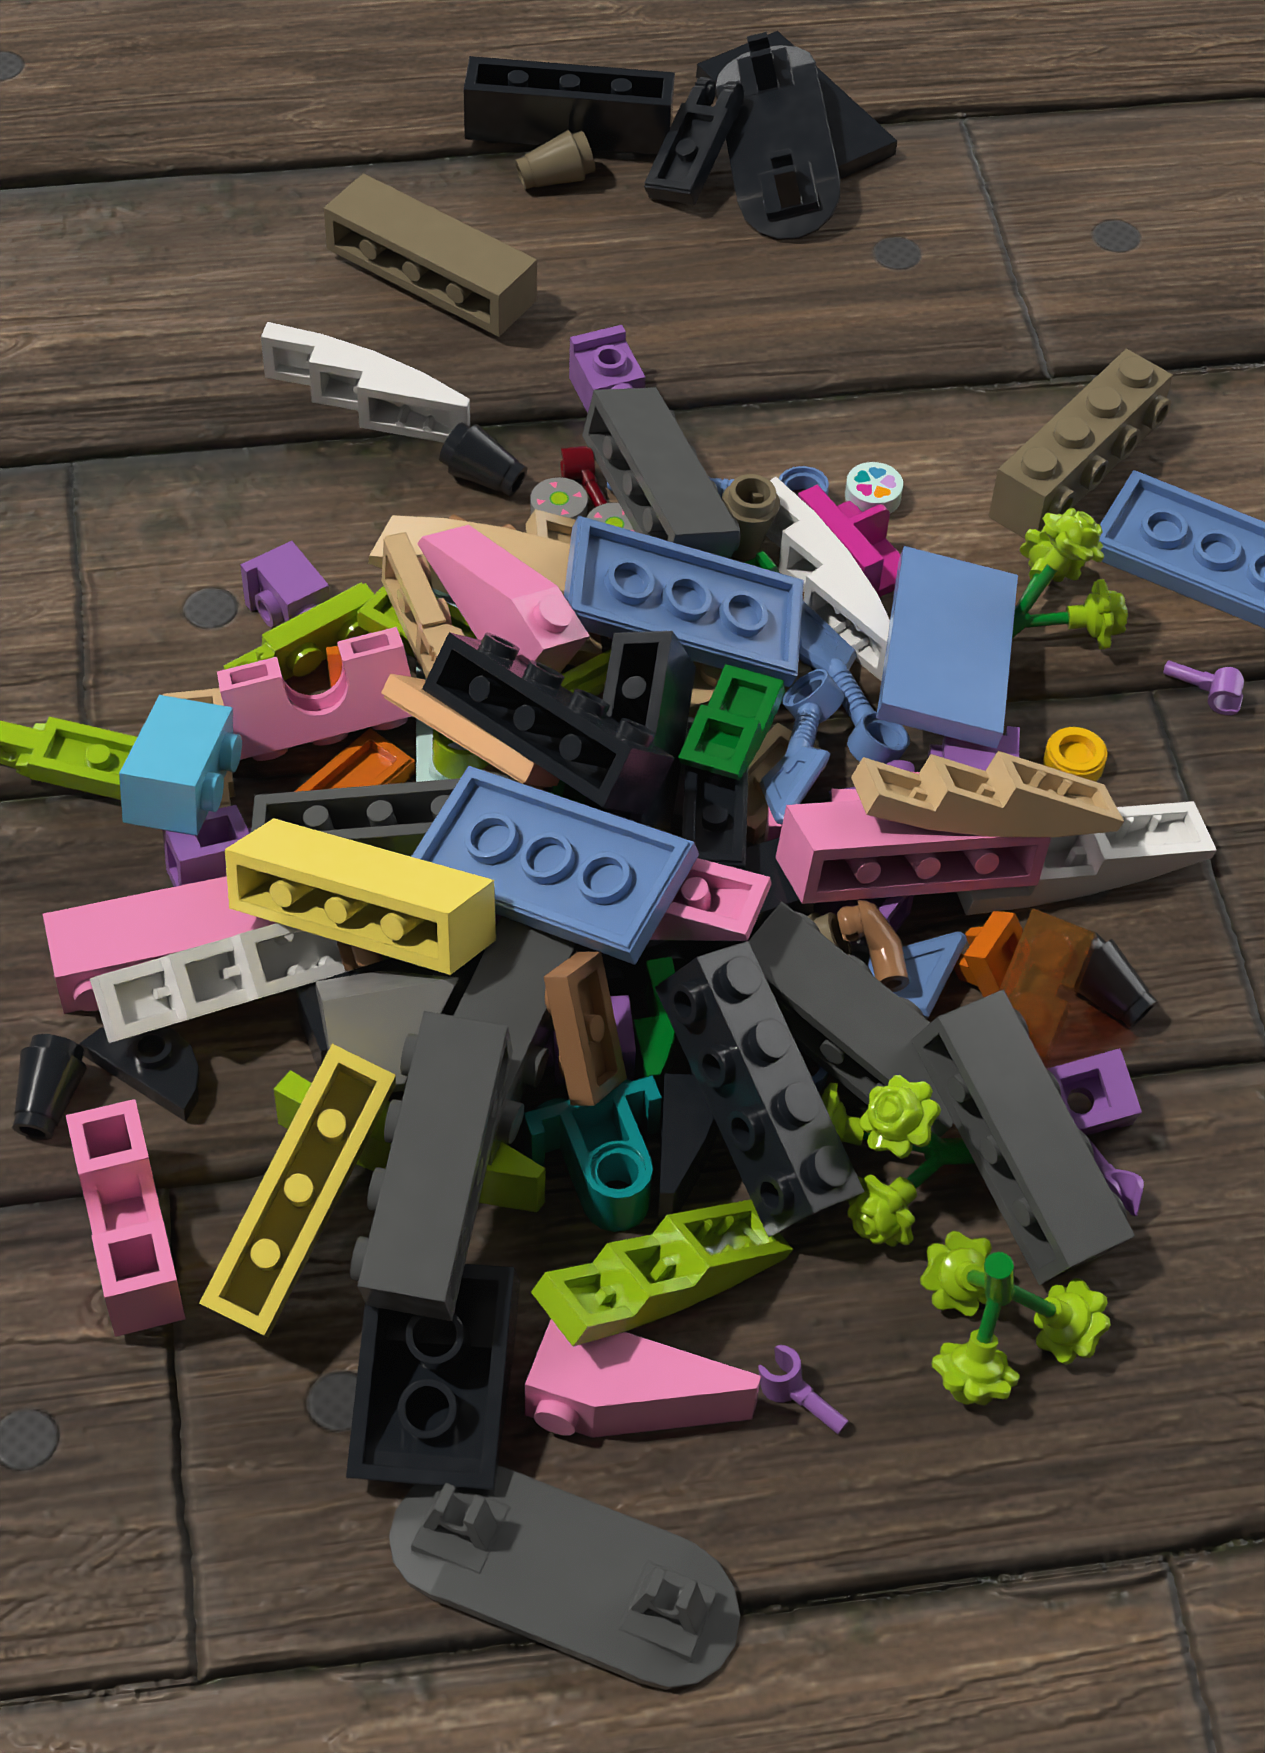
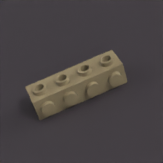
[324,173,537,337]
[988,348,1173,539]

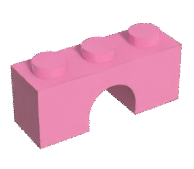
[217,627,412,761]
[66,1099,186,1337]

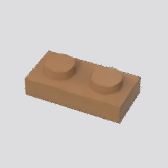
[544,952,627,1106]

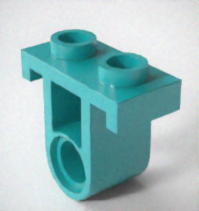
[523,1075,662,1232]

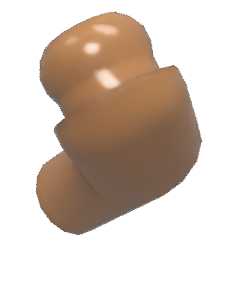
[837,900,909,992]

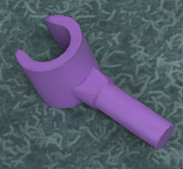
[1163,660,1244,715]
[1087,1137,1144,1217]
[758,1345,849,1435]

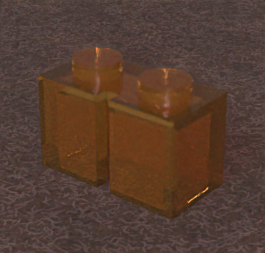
[999,908,1098,1061]

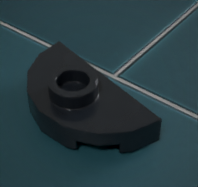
[80,1026,200,1122]

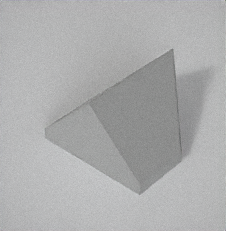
[315,970,459,1093]

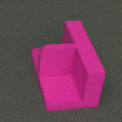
[798,484,901,597]

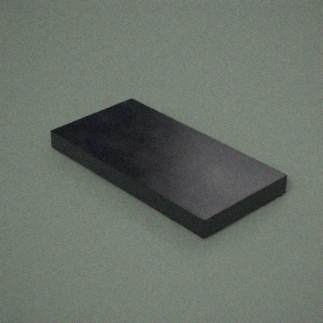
[696,31,897,179]

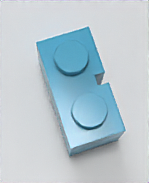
[119,695,242,835]

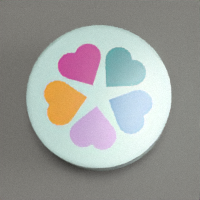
[845,462,903,514]

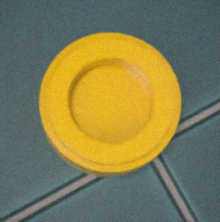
[1043,727,1107,782]

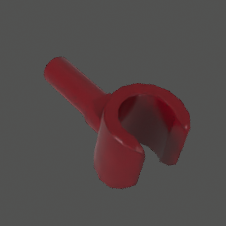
[560,446,608,508]

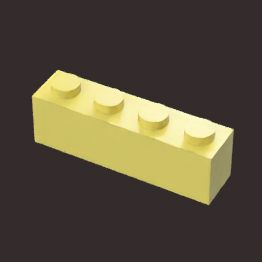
[225,818,496,975]
[199,1044,396,1338]

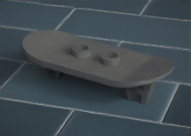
[389,1466,740,1690]

